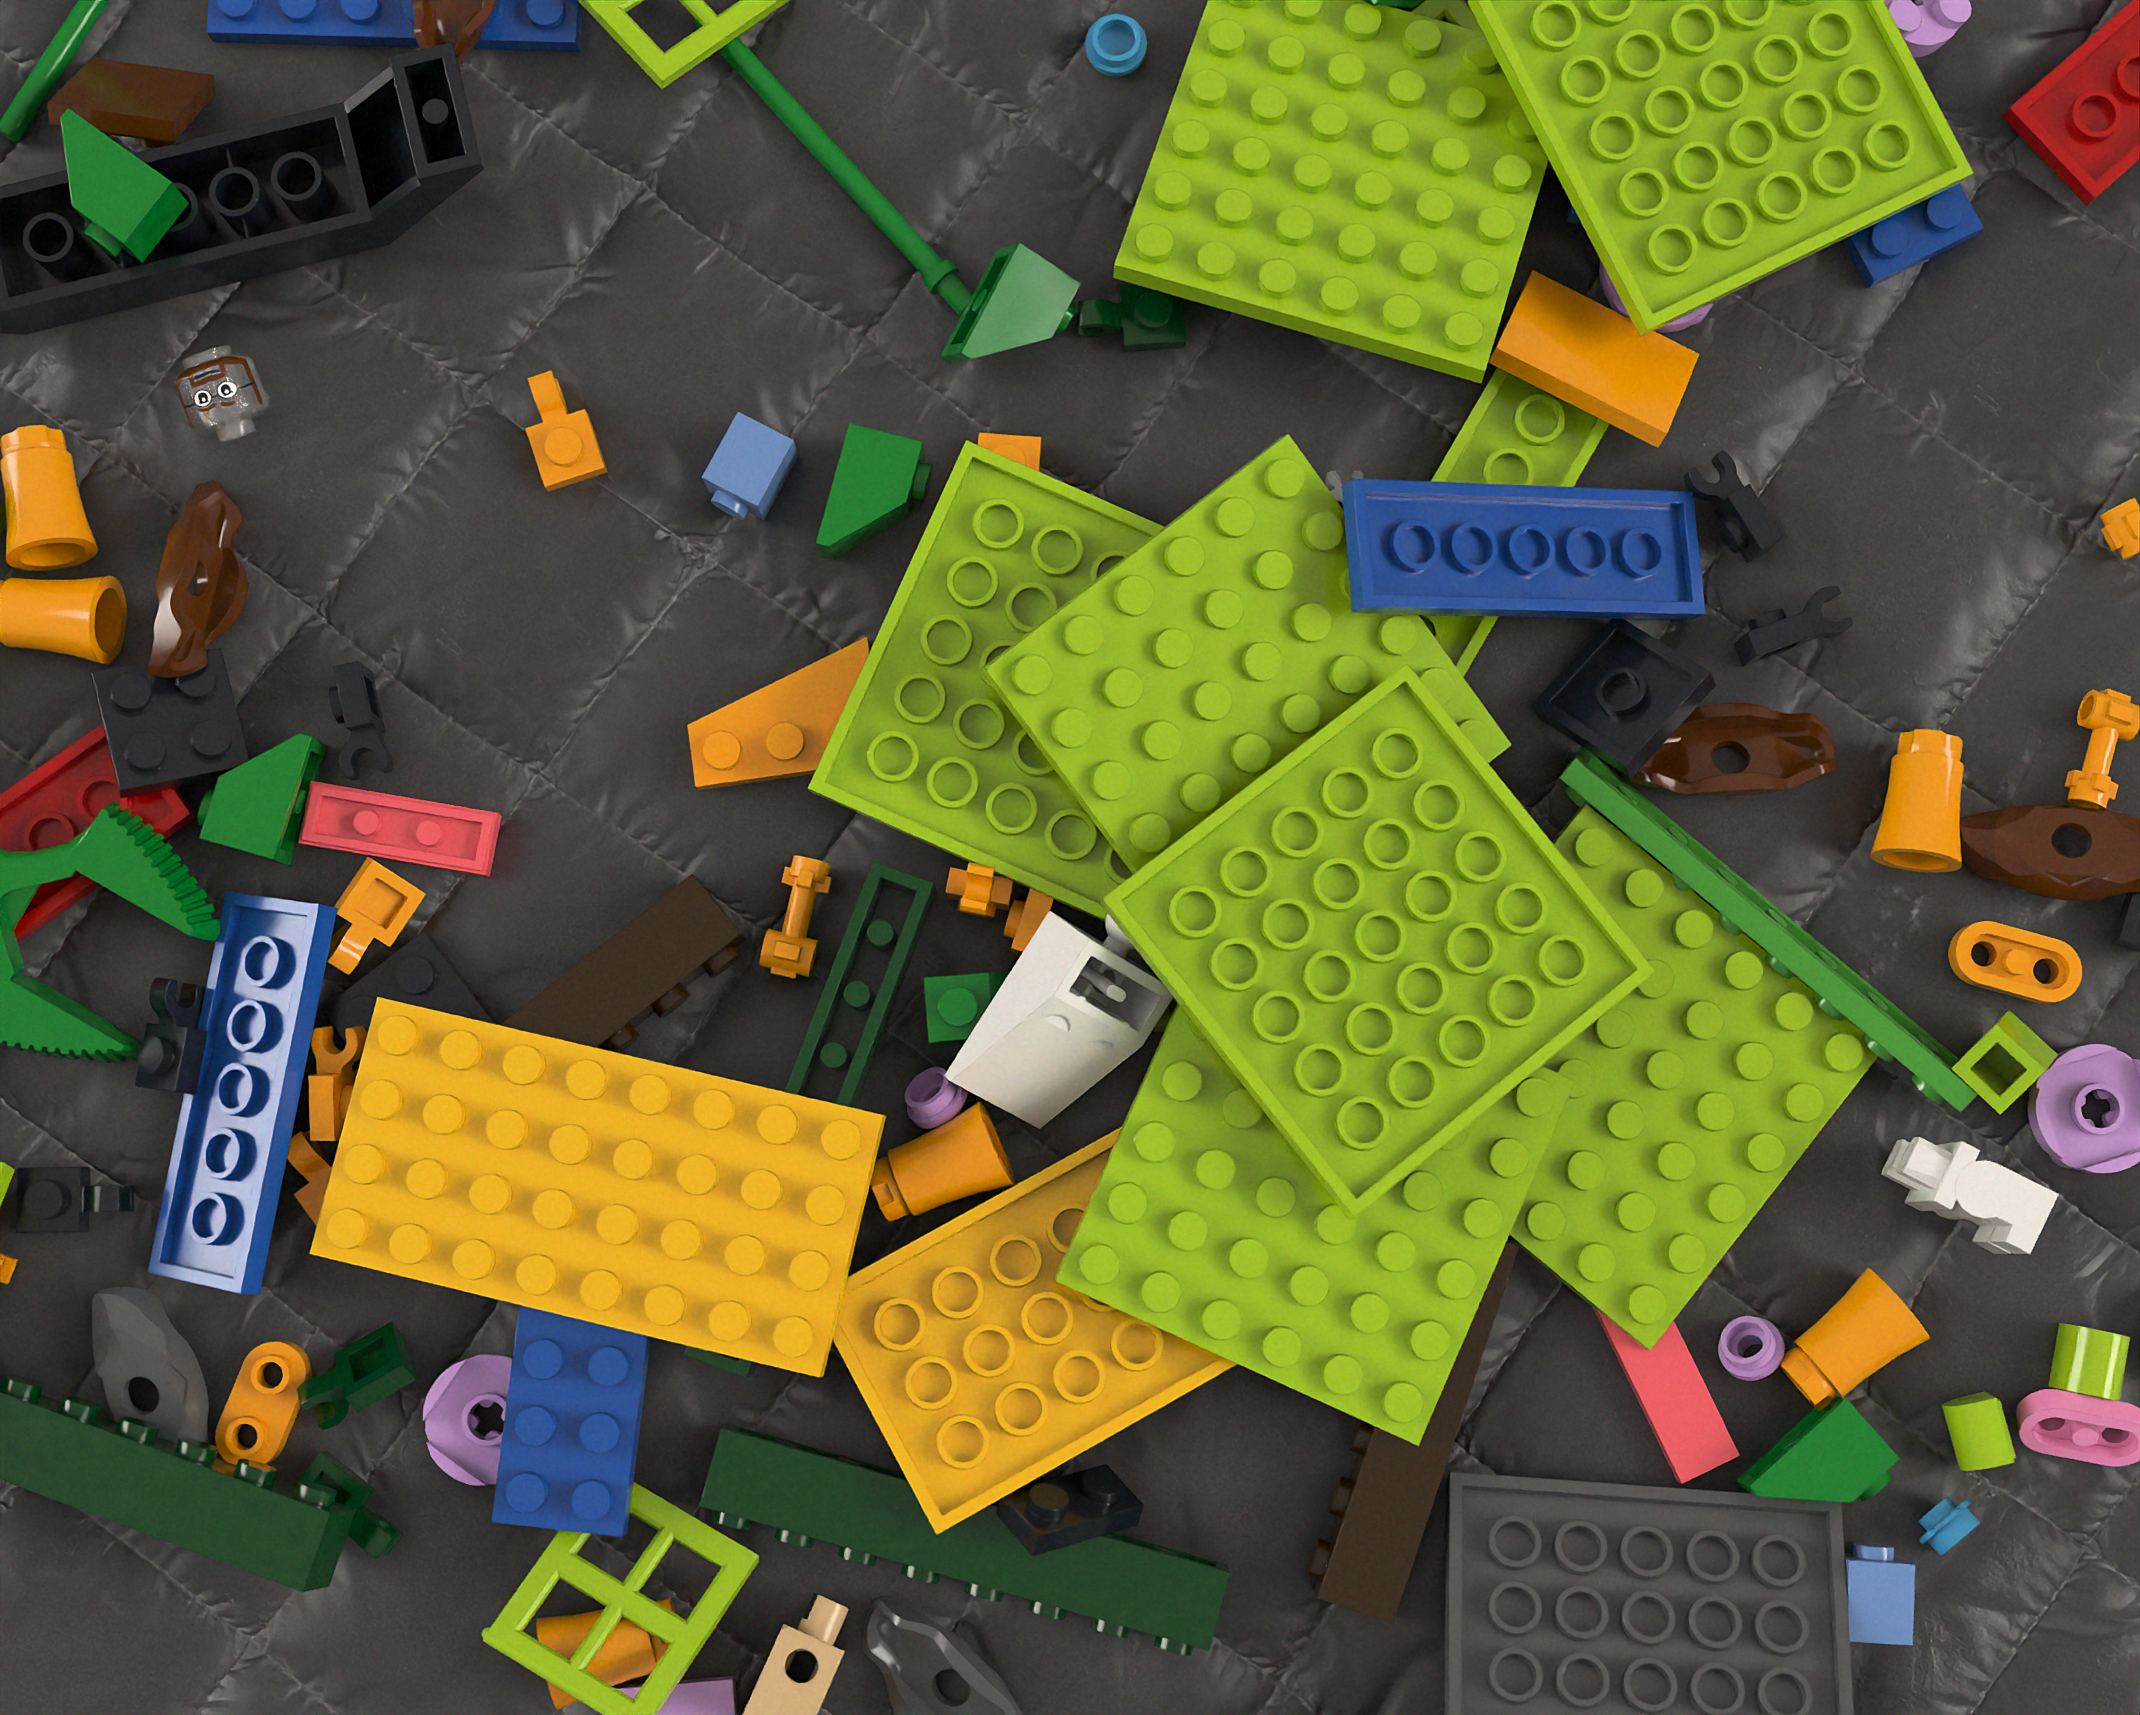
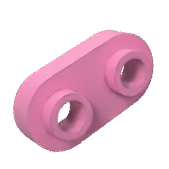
[2016,1389,2140,1467]

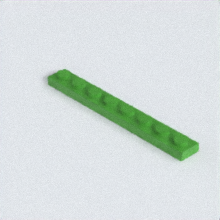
[1559,747,1978,1112]

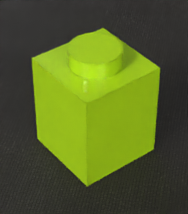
[1951,1010,2058,1115]

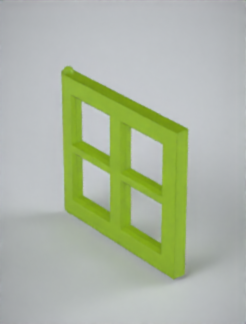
[577,0,789,89]
[482,1481,759,1715]

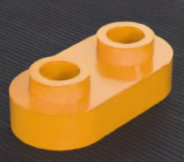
[1948,921,2082,1004]
[215,1340,312,1465]

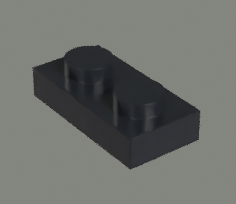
[996,1464,1144,1557]

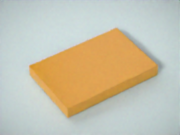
[1488,270,1699,448]

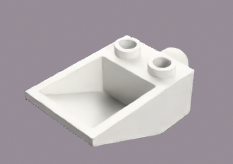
[944,911,1173,1129]

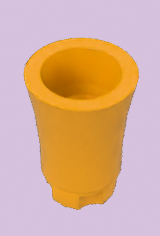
[0,425,98,571]
[0,576,127,665]
[1870,729,1964,873]
[870,1101,1015,1222]
[1779,1268,1930,1411]
[536,1597,676,1710]

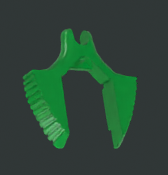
[0,801,220,1063]

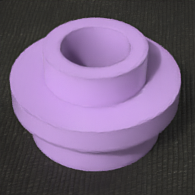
[904,1067,968,1129]
[1718,1316,1785,1381]

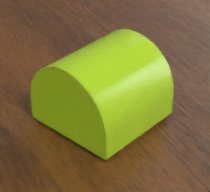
[2048,1323,2130,1401]
[1942,1391,2016,1471]

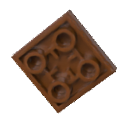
[47,58,215,148]

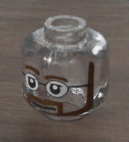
[174,345,269,443]

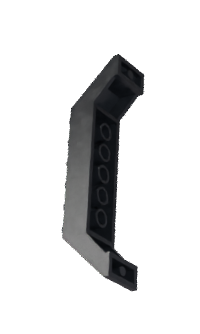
[0,42,484,335]

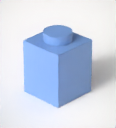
[702,412,799,520]
[1845,1542,1915,1646]

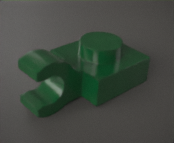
[1076,284,1187,352]
[297,1321,416,1430]
[294,1451,404,1559]

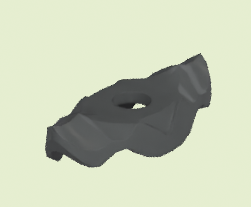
[92,1286,210,1444]
[862,1596,1023,1715]

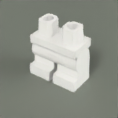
[1881,1137,2059,1254]

